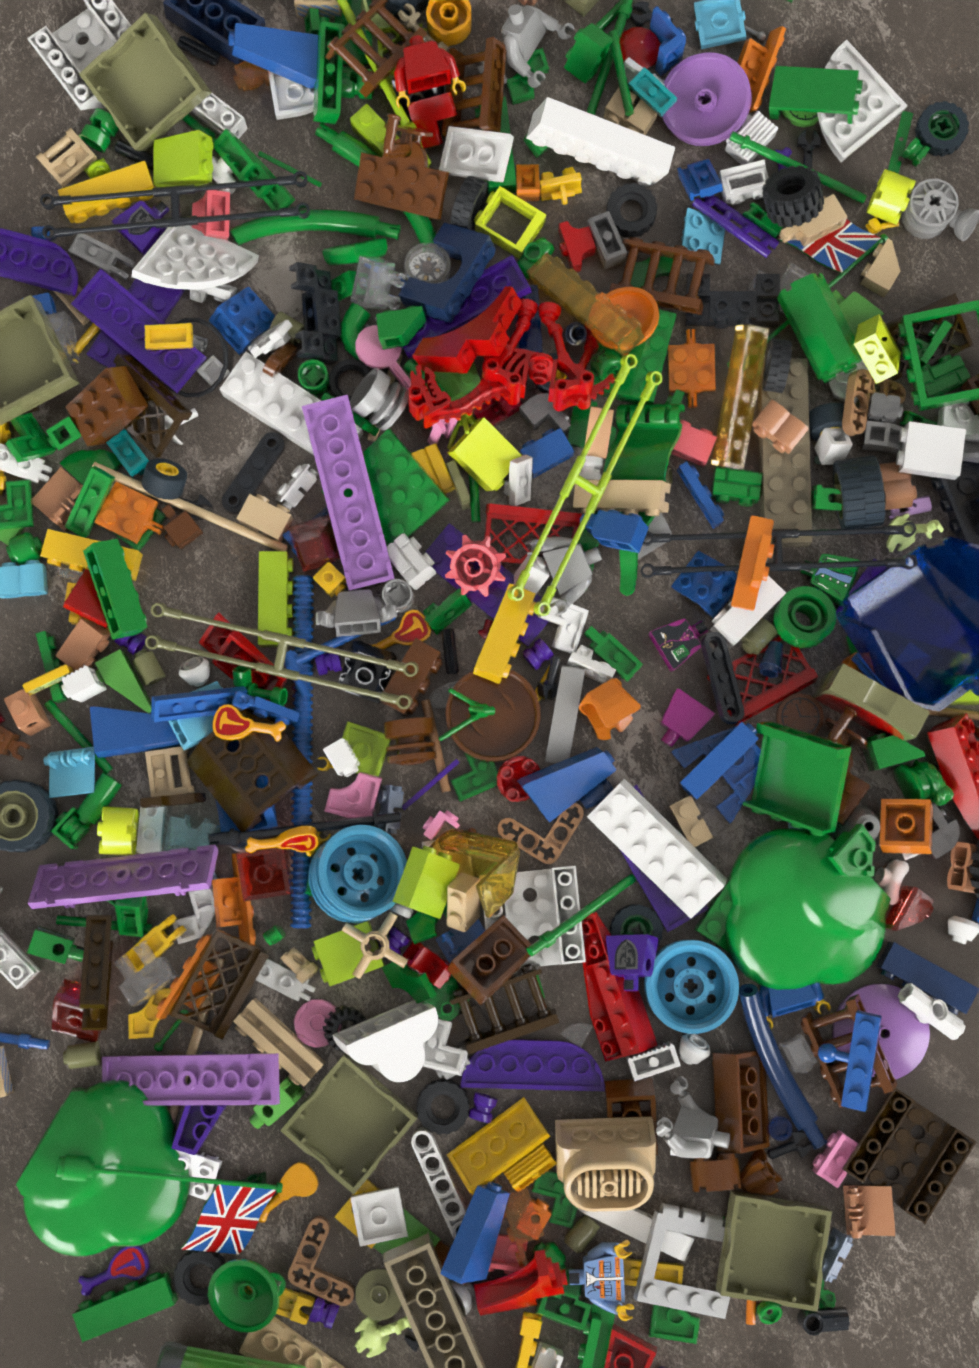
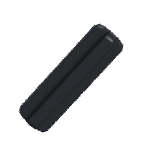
[177,36,220,66]
[114,140,154,170]
[441,628,459,674]

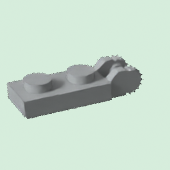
[68,233,136,280]

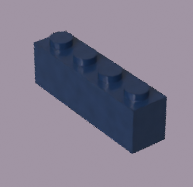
[876,941,979,1015]

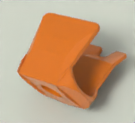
[578,678,641,740]

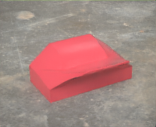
[192,190,230,240]

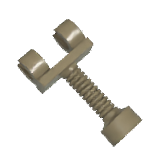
[397,3,449,50]

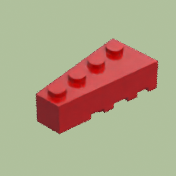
[604,1324,657,1368]

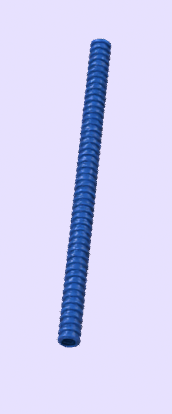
[290,575,314,928]

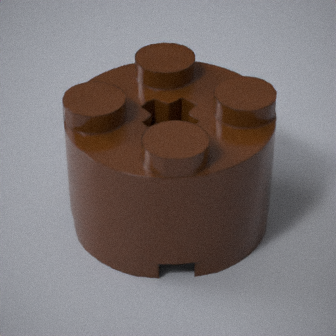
[690,1152,741,1192]

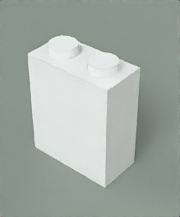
[896,421,966,480]

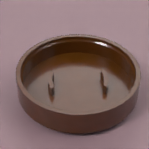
[445,670,541,762]

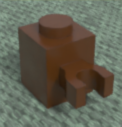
[161,504,203,550]
[0,724,31,761]

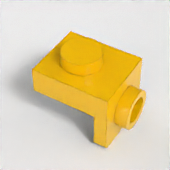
[313,562,347,598]

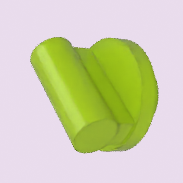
[84,158,111,179]

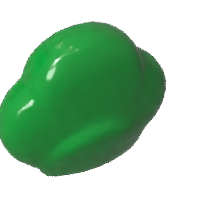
[725,828,891,990]
[16,1079,190,1256]

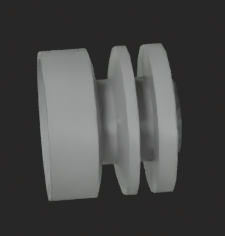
[901,178,959,239]
[350,368,409,431]

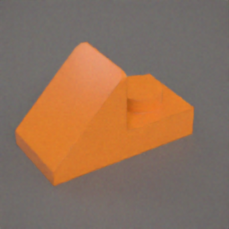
[516,164,540,201]

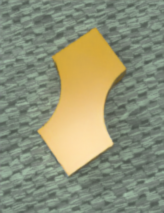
[128,988,171,1039]

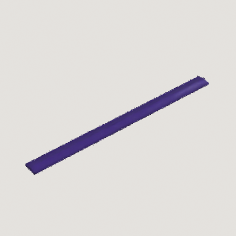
[402,759,460,811]

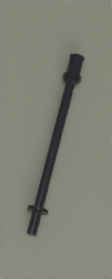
[208,809,401,848]

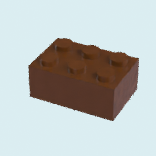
[65,366,148,446]
[379,638,443,717]

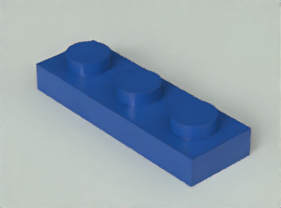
[677,461,724,529]

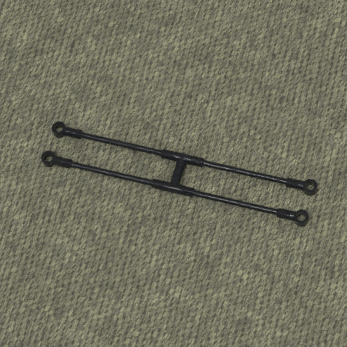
[40,171,311,241]
[640,522,918,579]

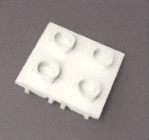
[176,1150,222,1200]

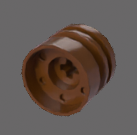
[384,717,437,766]

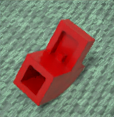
[402,941,451,989]

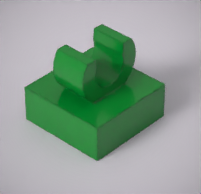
[304,8,329,35]

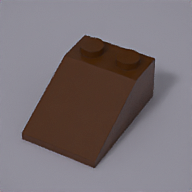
[447,915,532,1005]
[604,1078,658,1155]

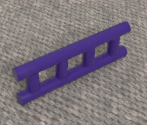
[692,195,780,258]

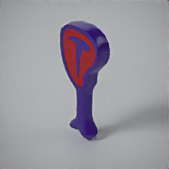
[79,1245,150,1296]

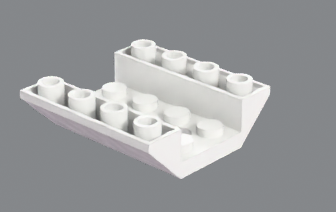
[27,0,131,110]
[480,866,586,968]

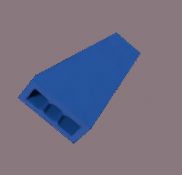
[228,23,318,88]
[90,706,181,758]
[679,722,759,801]
[517,747,616,823]
[440,1182,510,1284]

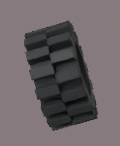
[323,1006,367,1053]

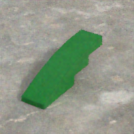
[213,129,295,210]

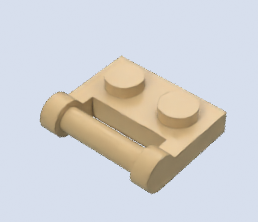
[36,128,97,188]
[145,746,195,797]

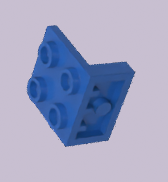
[649,6,686,76]
[209,287,275,355]
[671,551,737,619]

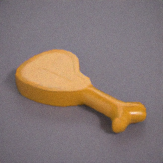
[258,1161,319,1223]

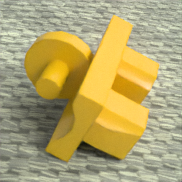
[540,167,582,205]

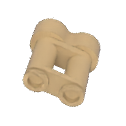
[280,947,320,984]

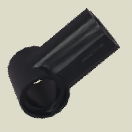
[797,1307,850,1336]

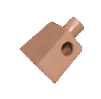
[4,688,51,736]

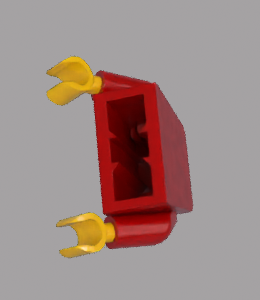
[394,35,466,109]

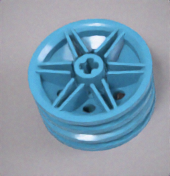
[308,825,407,923]
[644,940,739,1034]

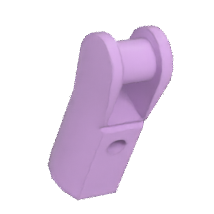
[889,496,932,519]

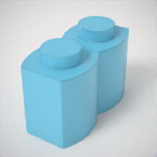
[0,560,48,598]

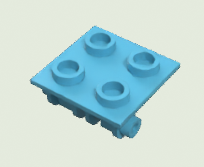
[681,208,725,265]
[43,747,95,798]

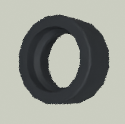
[329,359,370,402]

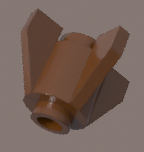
[740,1149,783,1195]

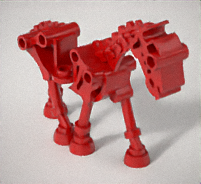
[408,299,615,428]

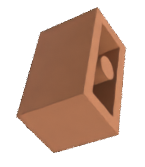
[56,618,111,671]

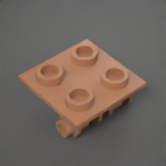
[32,467,83,531]
[843,1185,896,1238]

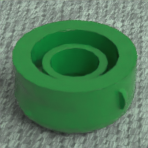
[773,586,837,648]

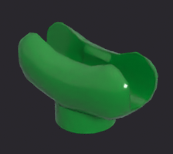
[517,238,555,279]

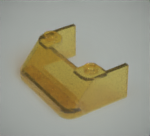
[429,829,520,918]

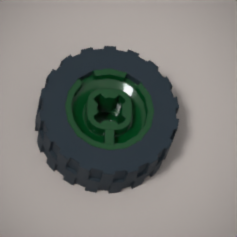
[915,101,969,157]
[609,904,663,948]

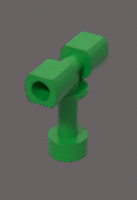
[232,665,288,706]

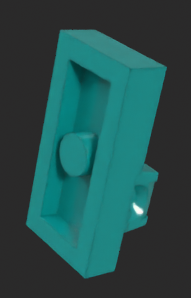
[628,67,677,117]
[106,429,149,477]

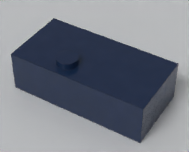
[163,0,265,67]

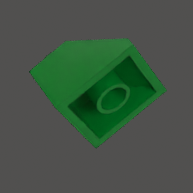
[862,732,925,771]

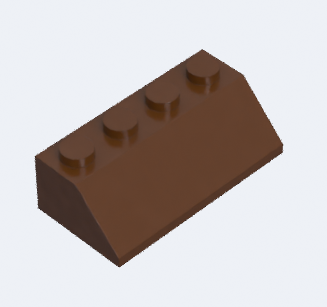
[712,1050,770,1154]

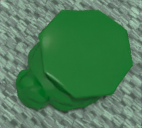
[894,760,954,806]

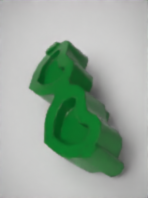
[820,1279,836,1308]

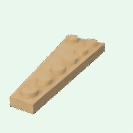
[239,1316,345,1368]

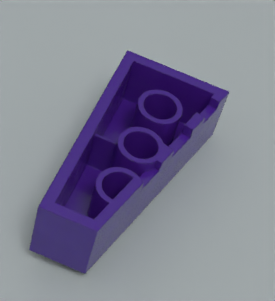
[172,1051,227,1156]

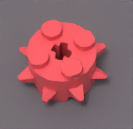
[445,535,507,597]

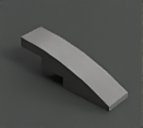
[545,665,585,764]

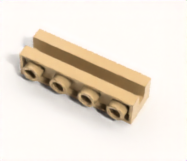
[573,480,671,516]
[233,998,326,1086]

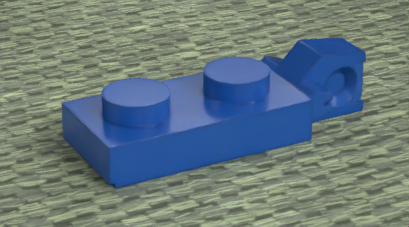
[231,691,300,726]

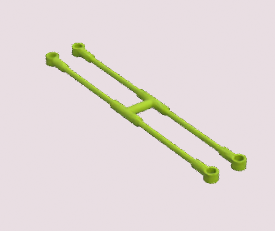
[507,354,662,616]

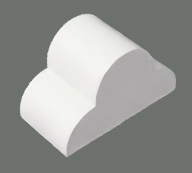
[333,1000,438,1082]

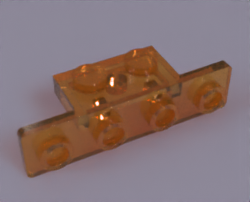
[490,1176,545,1267]

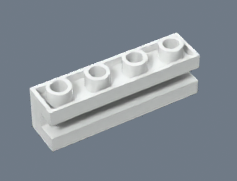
[190,93,248,139]
[0,928,41,989]

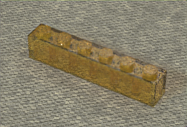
[527,252,644,356]
[711,325,769,470]

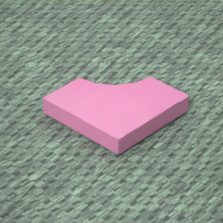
[324,772,382,818]

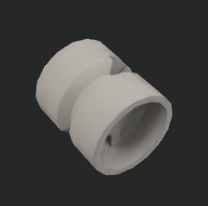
[382,579,414,614]

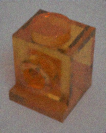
[233,61,270,92]

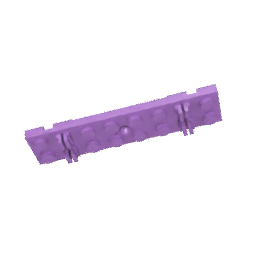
[301,395,395,591]
[28,844,219,909]
[102,1053,280,1106]

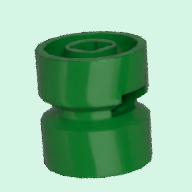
[341,67,374,100]
[79,108,119,153]
[298,359,330,397]

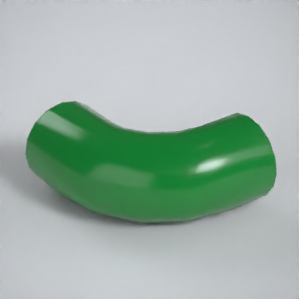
[341,302,371,362]

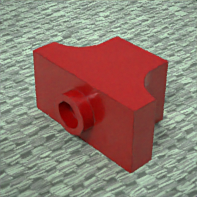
[558,221,596,274]

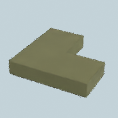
[446,460,471,511]

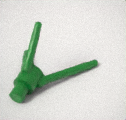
[438,688,495,741]

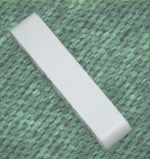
[411,1127,467,1239]
[577,1208,695,1261]

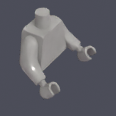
[501,4,575,88]
[525,537,602,616]
[316,588,398,637]
[656,1076,730,1158]

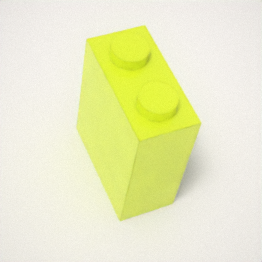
[447,418,522,491]

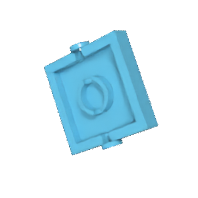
[694,0,746,49]

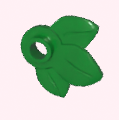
[426,974,469,1021]

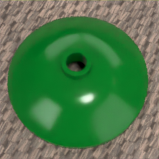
[208,1259,280,1333]

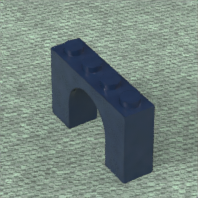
[398,222,496,323]

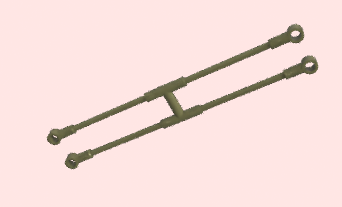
[145,602,419,709]

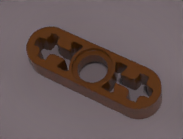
[262,342,298,378]

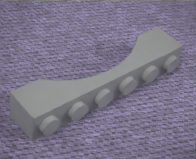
[862,421,979,463]

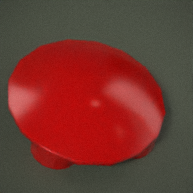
[619,27,660,69]
[497,756,540,802]

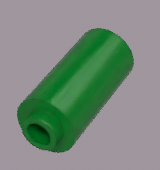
[76,772,122,826]

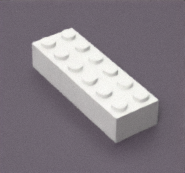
[526,97,675,187]
[220,351,363,455]
[587,779,727,918]

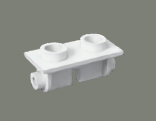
[275,464,318,510]

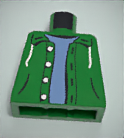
[800,553,860,607]
[27,926,84,964]

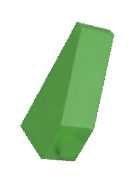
[95,649,152,714]

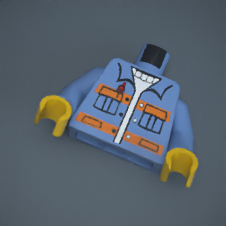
[569,1240,634,1321]

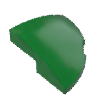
[60,449,122,485]

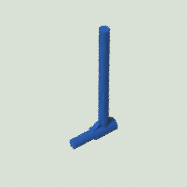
[284,617,396,698]

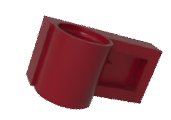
[473,397,523,427]

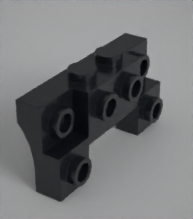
[289,262,341,364]
[686,274,780,329]

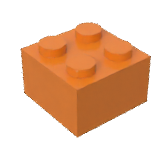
[880,799,933,854]

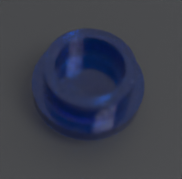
[768,1116,792,1141]

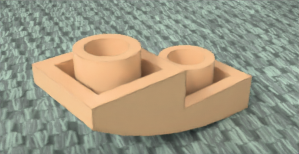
[585,406,614,458]

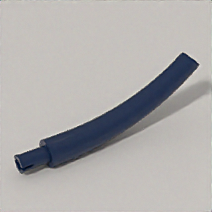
[739,984,828,1150]

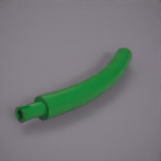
[315,123,436,249]
[229,209,401,246]

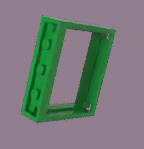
[898,300,979,411]

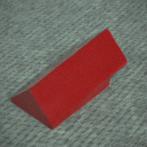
[199,613,289,701]

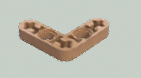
[842,369,906,436]
[498,803,584,864]
[288,1216,355,1306]

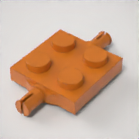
[668,329,716,408]
[94,481,164,544]

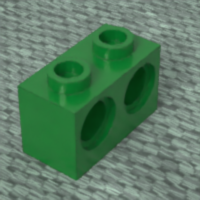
[115,896,149,937]

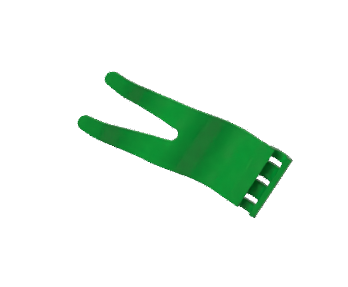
[578,404,685,596]

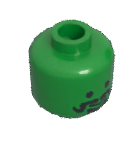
[590,348,621,381]

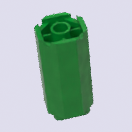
[777,273,862,383]

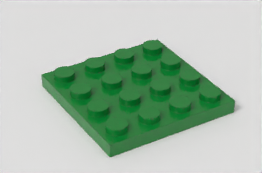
[321,429,450,547]

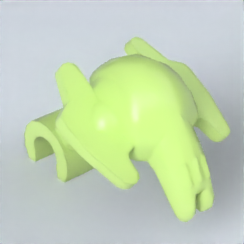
[886,513,944,552]
[355,1316,411,1358]

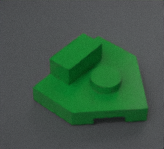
[828,824,875,876]

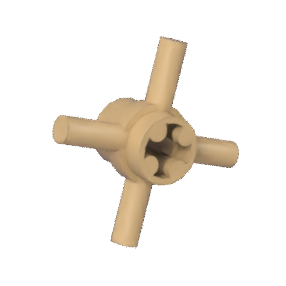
[342,912,408,979]

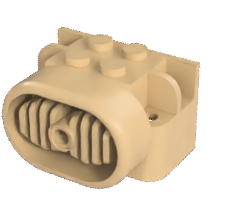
[555,1117,656,1212]

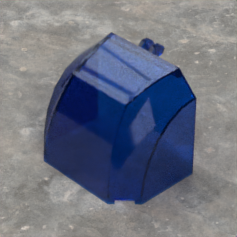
[837,536,979,712]

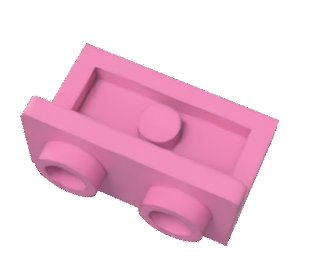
[422,810,460,840]
[812,1130,858,1188]

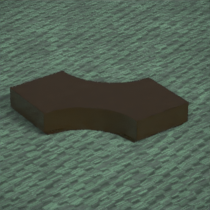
[140,793,206,808]

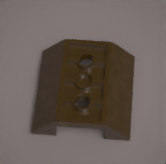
[187,708,319,832]
[842,1088,977,1225]

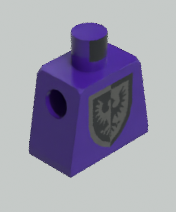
[112,200,170,256]
[606,934,658,991]

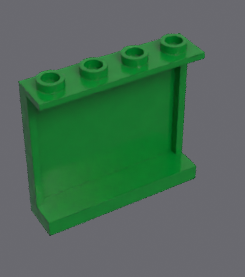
[743,721,851,836]

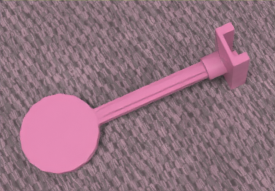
[355,325,458,445]

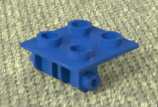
[435,919,485,963]

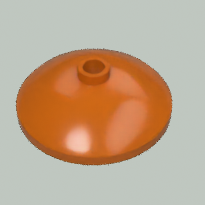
[590,287,659,350]

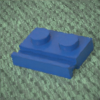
[677,159,723,201]

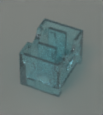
[163,814,221,851]

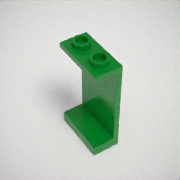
[769,66,863,124]

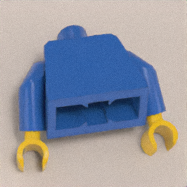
[759,983,831,1029]

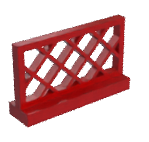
[484,503,582,564]
[707,636,818,727]

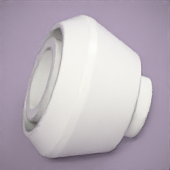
[179,657,210,687]
[948,916,979,945]
[679,1034,710,1065]

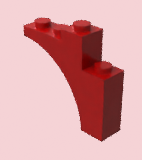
[412,286,522,373]
[474,1250,568,1316]

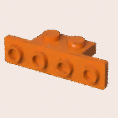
[737,26,786,113]
[731,515,775,611]
[212,852,256,949]
[155,934,220,1020]

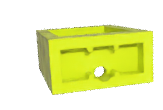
[474,186,546,259]
[854,314,901,384]

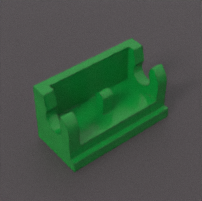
[811,485,842,511]

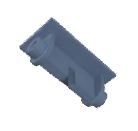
[377,785,404,834]
[822,1227,853,1283]

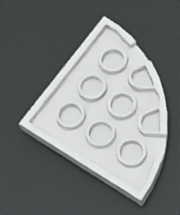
[817,40,908,162]
[132,225,259,289]

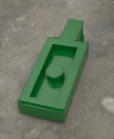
[584,626,643,682]

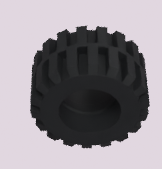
[762,165,824,227]

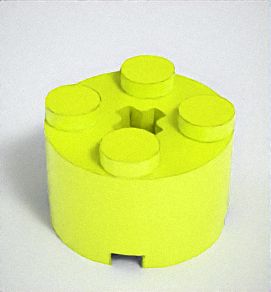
[867,169,916,225]
[97,807,139,856]

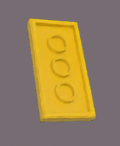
[447,1097,550,1195]

